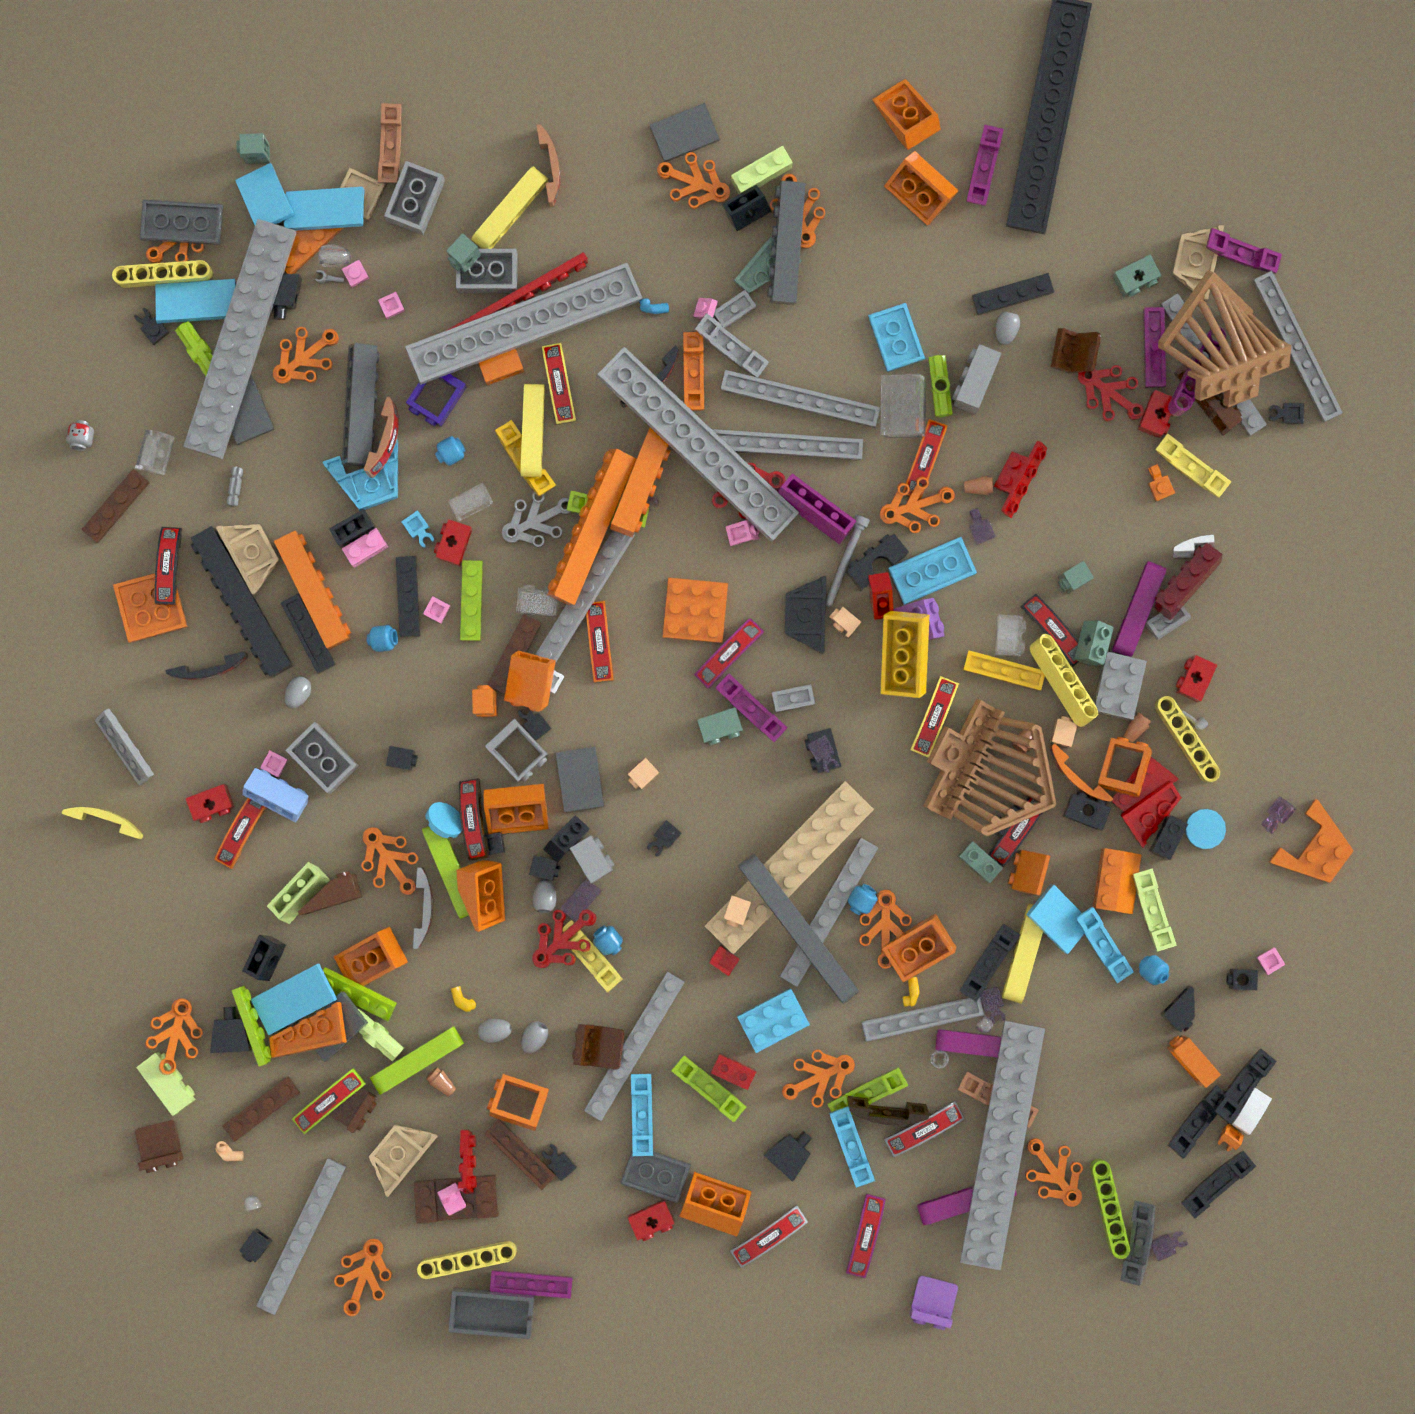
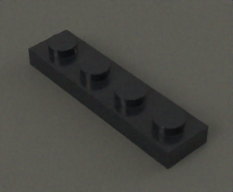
[972,273,1054,315]
[396,556,420,637]
[281,594,336,674]

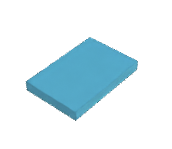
[235,163,294,225]
[868,303,925,372]
[1026,884,1084,954]

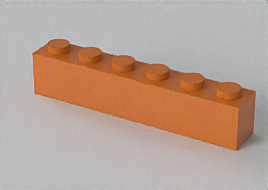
[610,427,671,538]
[274,531,351,650]

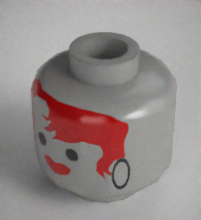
[66,420,94,451]

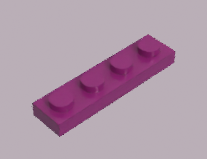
[1143,307,1166,388]
[490,1270,573,1299]

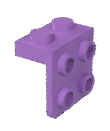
[894,598,945,640]
[909,1276,958,1330]

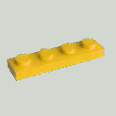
[963,650,1045,691]

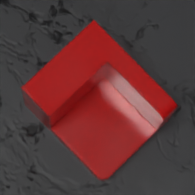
[709,946,739,976]

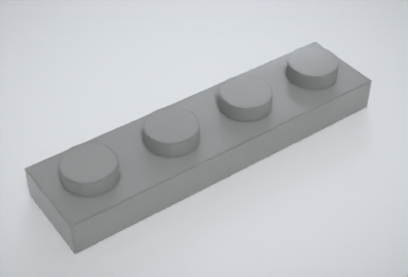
[95,709,154,786]

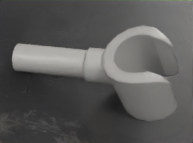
[315,270,344,284]
[1182,711,1208,731]

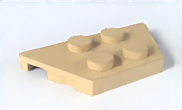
[1172,225,1224,301]
[216,524,280,595]
[369,1124,438,1197]

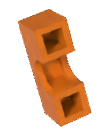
[472,685,498,717]

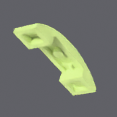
[1133,868,1177,952]

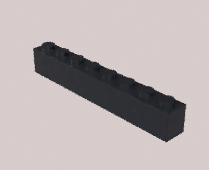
[191,526,293,678]

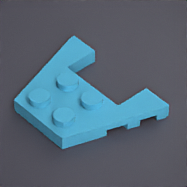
[323,439,398,511]

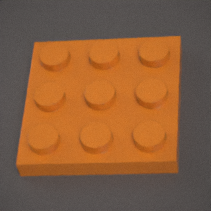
[113,573,188,643]
[663,577,728,643]

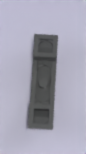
[1120,1200,1155,1286]

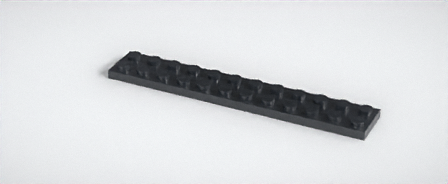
[1006,0,1092,235]

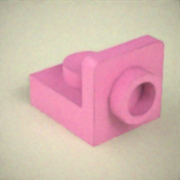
[726,520,759,546]
[437,1183,466,1216]

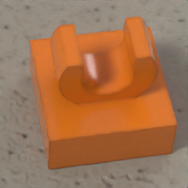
[1218,1123,1244,1151]

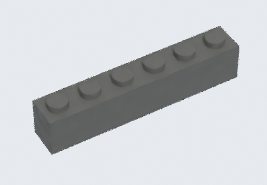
[767,181,806,305]
[342,343,380,467]

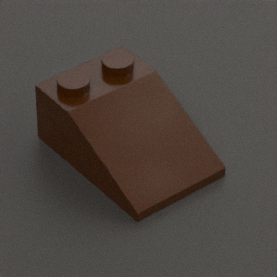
[298,871,362,915]

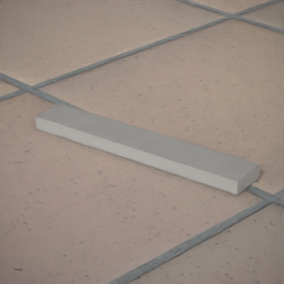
[861,997,984,1042]

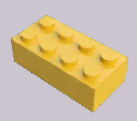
[881,611,929,698]

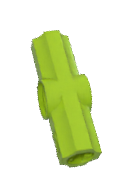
[175,321,213,376]
[928,355,953,418]

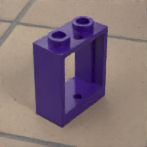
[406,374,467,427]

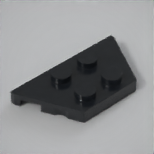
[785,576,826,654]

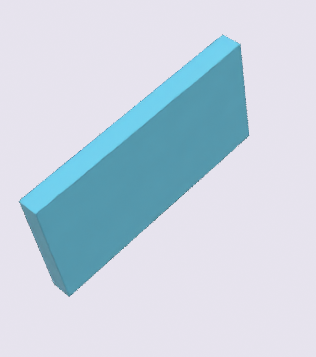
[284,187,365,231]
[155,279,236,324]
[888,537,977,605]
[251,964,337,1035]

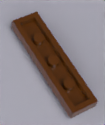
[81,469,150,543]
[487,614,542,694]
[223,1076,300,1142]
[484,1119,556,1190]

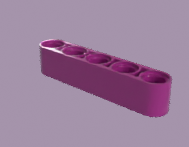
[1168,327,1226,416]
[1112,561,1167,657]
[935,1029,1001,1058]
[917,1186,1017,1225]

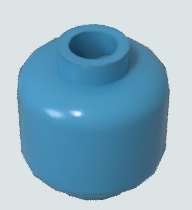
[435,436,466,466]
[367,625,398,652]
[848,884,878,915]
[593,925,623,955]
[1139,955,1169,985]

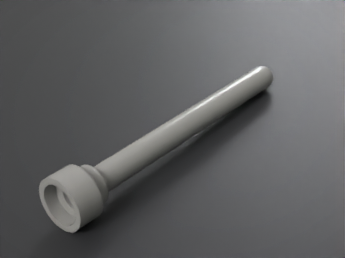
[826,514,870,607]

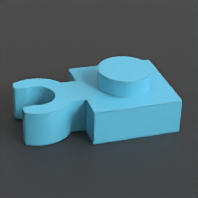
[401,510,435,548]

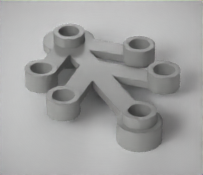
[502,492,571,548]

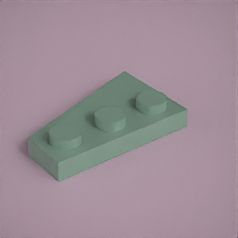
[733,235,802,294]

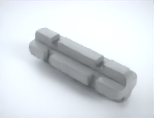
[227,467,243,506]

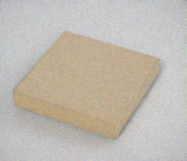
[340,168,386,221]

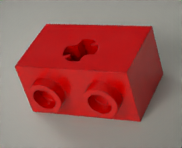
[1137,390,1174,438]
[434,519,473,567]
[868,572,894,620]
[1175,655,1218,702]
[185,784,235,823]
[711,1053,756,1090]
[628,1199,675,1241]

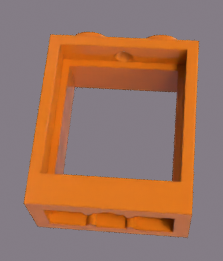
[1098,737,1152,798]
[1167,1035,1221,1088]
[487,1074,549,1131]

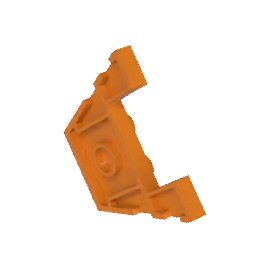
[1269,799,1354,883]

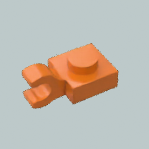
[1148,464,1175,501]

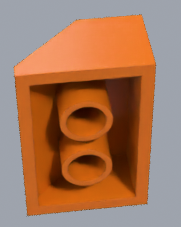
[884,151,959,226]
[484,784,549,834]
[1093,848,1141,914]
[680,1172,752,1237]

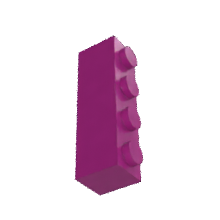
[778,474,856,545]

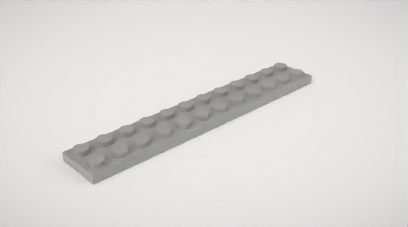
[183,219,297,459]
[405,263,643,385]
[597,347,799,542]
[960,1021,1045,1271]

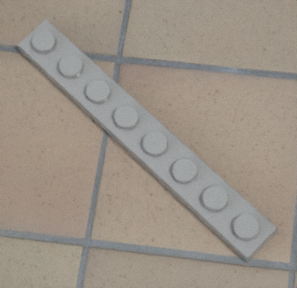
[1253,271,1343,423]
[1160,293,1267,436]
[721,370,880,428]
[712,429,863,460]
[535,530,635,663]
[780,838,878,987]
[584,971,684,1121]
[256,1158,347,1315]

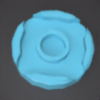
[425,802,462,838]
[1185,809,1226,849]

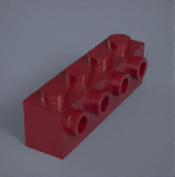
[1155,543,1223,621]

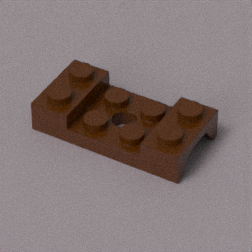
[1174,358,1242,436]
[414,1175,499,1224]

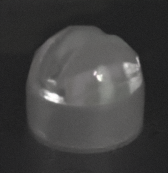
[976,1015,993,1033]
[244,1195,262,1212]

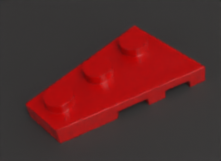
[1111,757,1179,812]
[1120,780,1182,848]
[458,1130,477,1194]

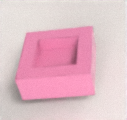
[342,260,369,288]
[378,292,405,319]
[693,298,718,319]
[423,596,451,624]
[260,750,288,777]
[1256,947,1285,975]

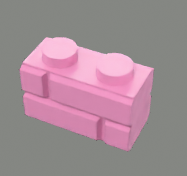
[342,528,388,568]

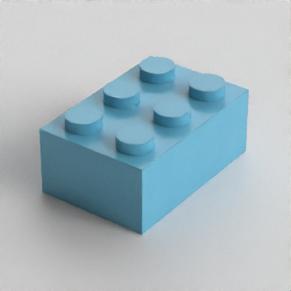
[737,988,810,1053]

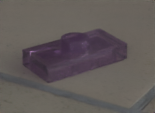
[561,878,601,922]

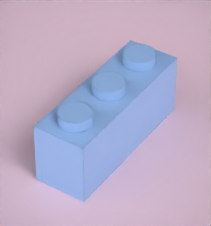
[242,768,309,823]

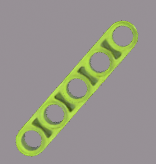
[422,826,469,919]
[370,1026,464,1095]
[1090,1159,1130,1259]

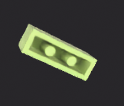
[731,146,793,194]
[267,862,330,924]
[136,1051,196,1116]

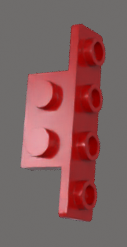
[994,441,1047,518]

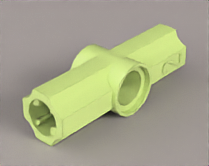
[358,1008,404,1061]

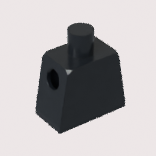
[272,274,302,320]
[210,1007,252,1053]
[764,1130,812,1182]

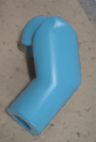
[639,298,669,314]

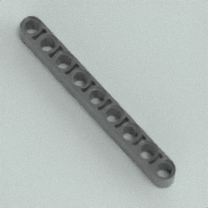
[738,853,859,1004]

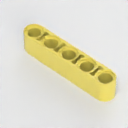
[471,166,549,249]
[112,260,213,288]
[521,384,545,477]
[1030,634,1098,727]
[1155,696,1220,782]
[1002,903,1043,1004]
[417,1241,517,1279]

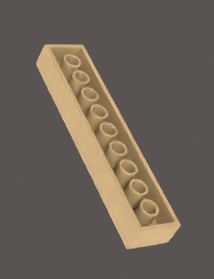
[704,781,874,954]

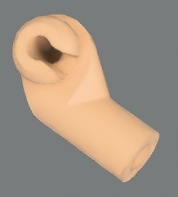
[215,1141,244,1161]

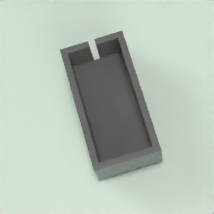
[448,1287,535,1339]

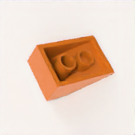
[873,79,941,150]
[1008,850,1050,895]
[456,860,505,932]
[882,913,957,982]
[333,927,408,986]

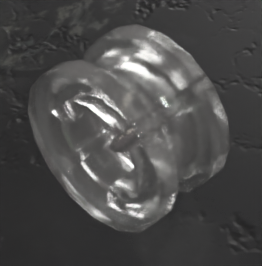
[930,1050,949,1069]

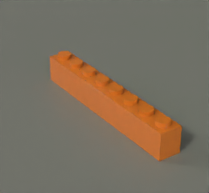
[547,449,637,605]

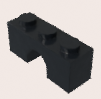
[846,534,909,591]

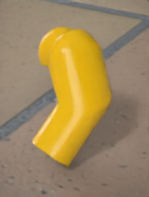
[902,977,919,1007]
[451,986,476,1012]

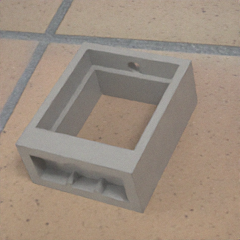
[485,719,548,782]

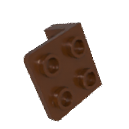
[1050,328,1101,373]
[572,1024,625,1070]
[328,1087,377,1133]
[135,1120,184,1173]

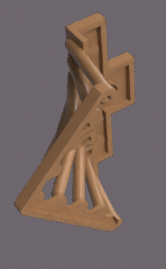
[1158,270,1291,407]
[923,699,1056,836]

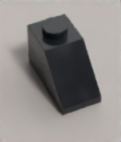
[1160,986,1195,1032]

